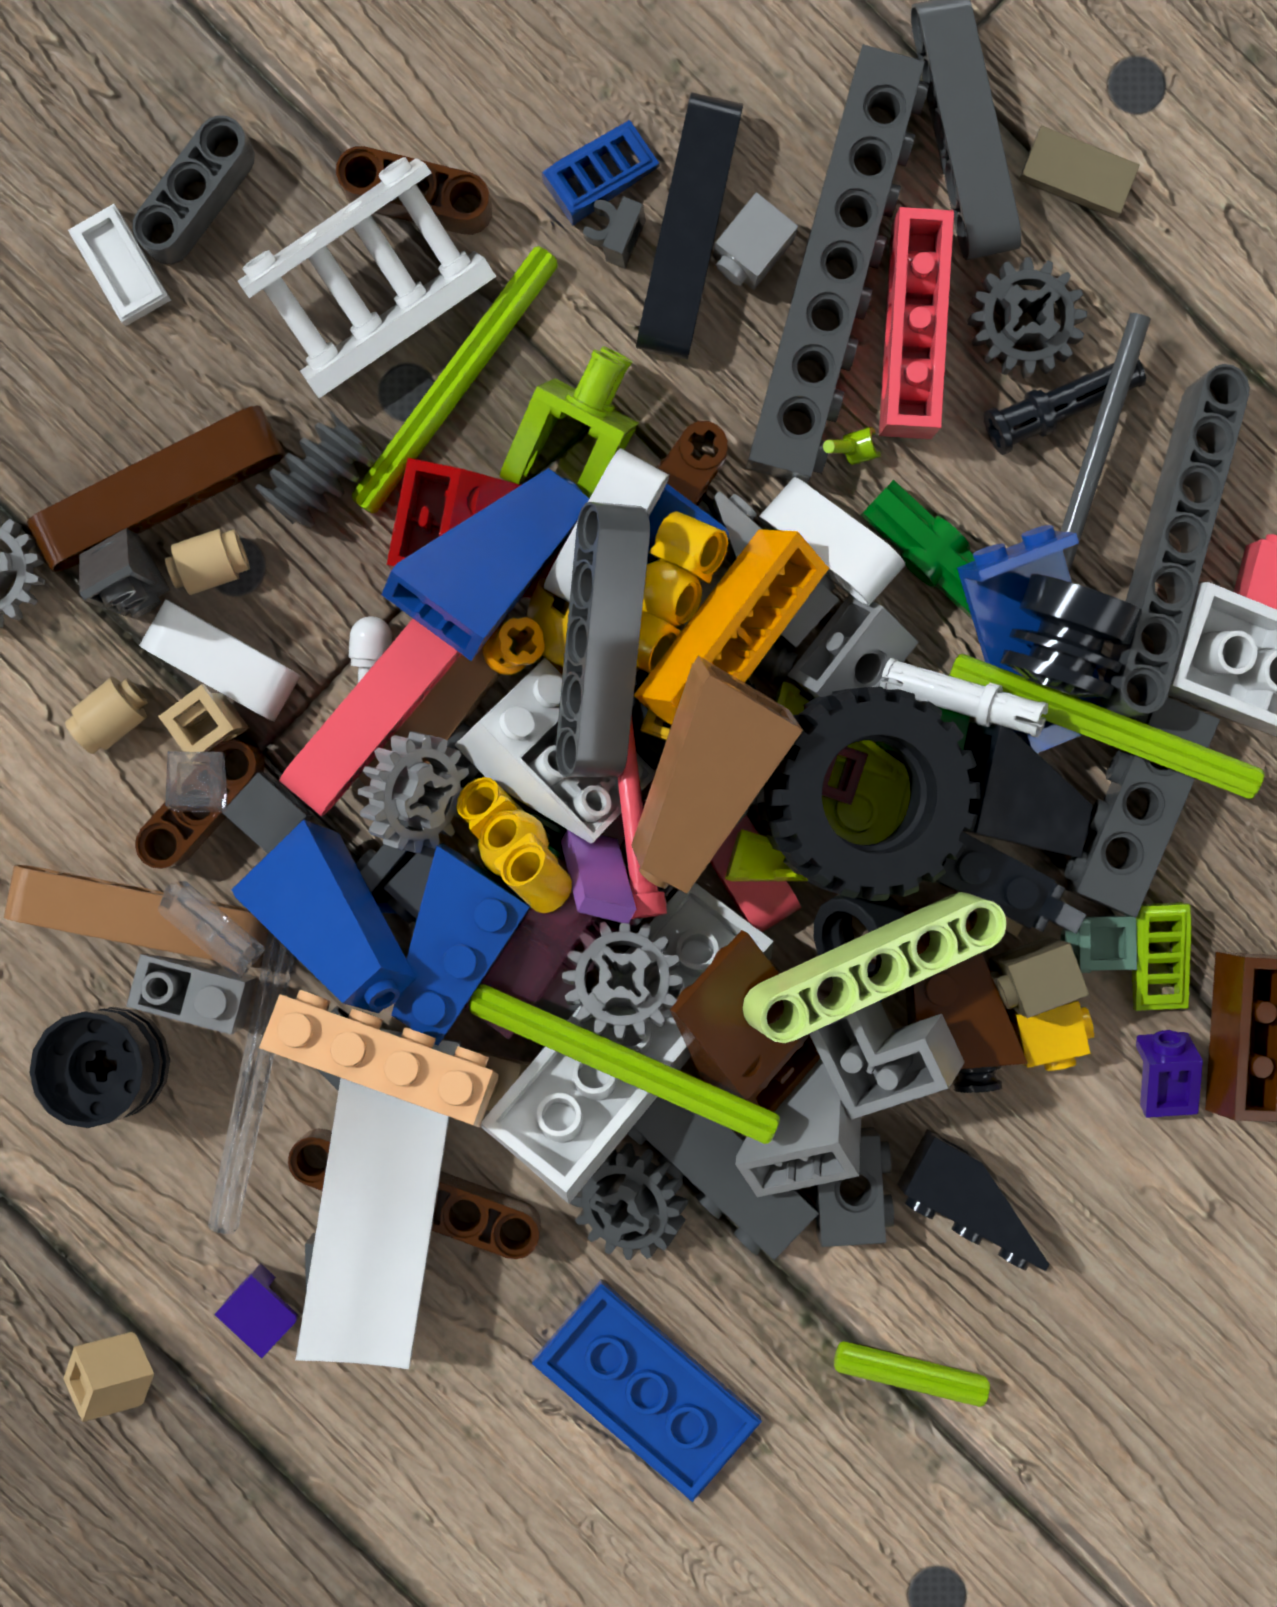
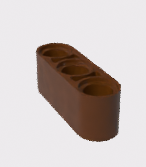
[336,146,492,235]
[135,740,265,869]

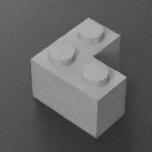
[809,997,965,1120]

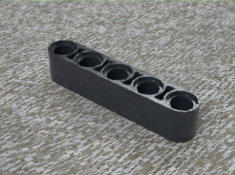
[636,92,743,360]

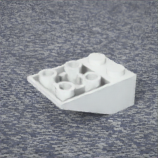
[455,658,656,843]

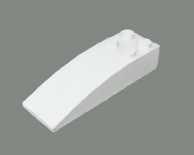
[1168,582,1277,737]

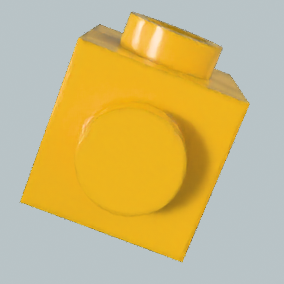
[1006,1000,1094,1071]

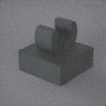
[583,196,646,269]

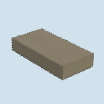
[1019,125,1140,219]

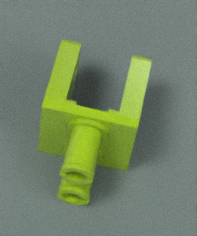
[499,346,639,498]

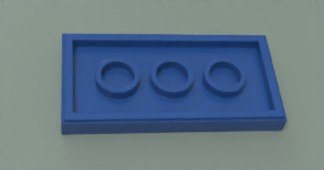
[532,1279,762,1502]

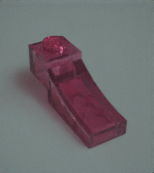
[465,889,597,1040]

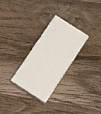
[68,204,171,326]

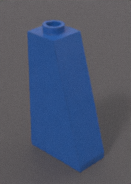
[381,468,590,661]
[231,820,416,1013]

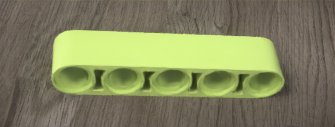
[742,892,1007,1043]

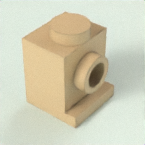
[158,684,249,761]

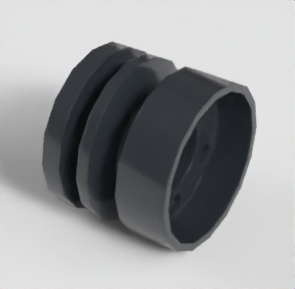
[1000,574,1142,700]
[29,1007,170,1128]

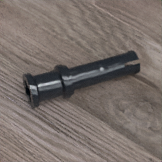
[984,358,1146,455]

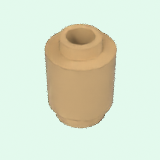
[165,528,250,595]
[65,677,148,754]

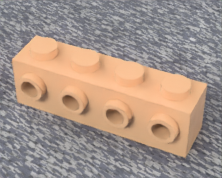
[259,990,499,1128]

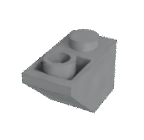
[126,953,257,1035]

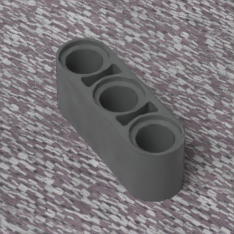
[132,115,255,265]

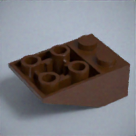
[670,930,821,1112]

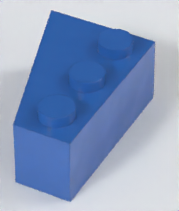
[391,843,530,1046]

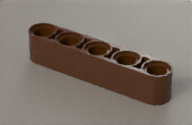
[27,405,285,572]
[288,1128,541,1259]

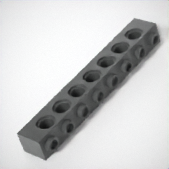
[745,44,929,484]

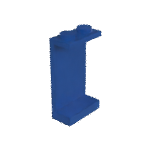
[957,525,1102,753]

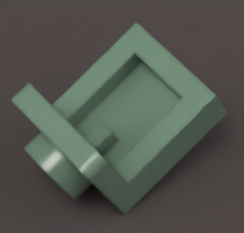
[1060,916,1137,973]

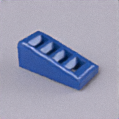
[542,120,660,226]

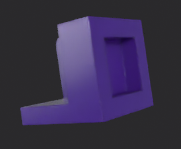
[214,1263,298,1359]

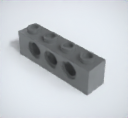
[1065,697,1220,917]

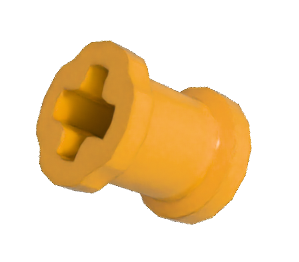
[483,617,545,675]

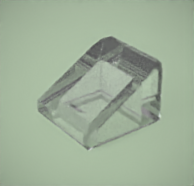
[165,751,228,812]

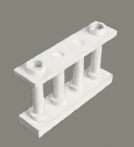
[238,157,496,398]

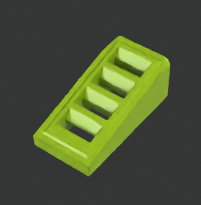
[1132,902,1191,1011]

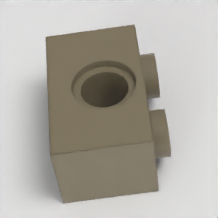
[988,936,1089,1018]

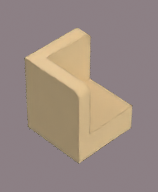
[63,1332,154,1422]

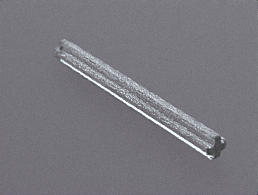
[208,931,295,1234]

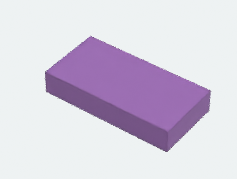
[561,830,636,924]

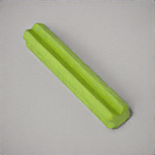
[834,1341,990,1407]

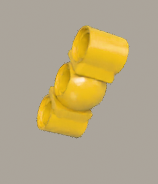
[636,511,728,673]
[456,777,572,913]

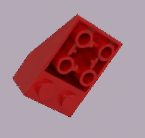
[386,458,560,599]

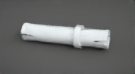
[880,658,1048,737]

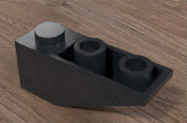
[897,1129,1050,1271]

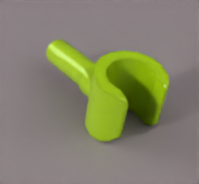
[823,427,881,465]

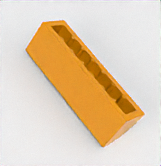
[634,529,829,725]

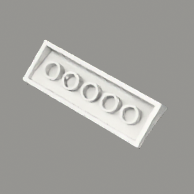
[481,883,773,1204]
[295,1029,461,1369]

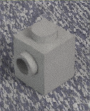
[713,192,798,290]

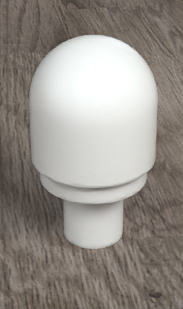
[348,616,393,683]

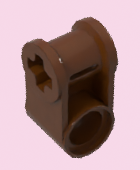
[656,421,728,506]

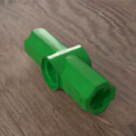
[861,479,975,619]

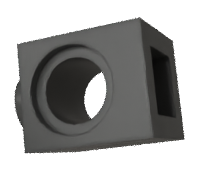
[222,772,314,854]

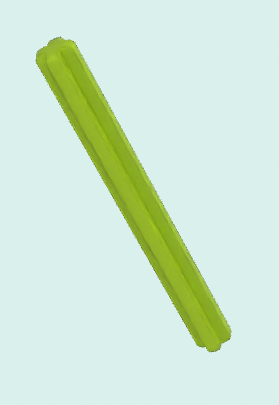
[352,246,558,514]
[949,654,1264,799]
[469,984,780,1144]

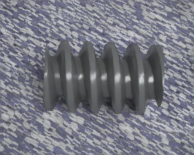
[255,411,374,528]

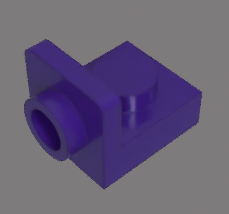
[1136,1030,1203,1118]

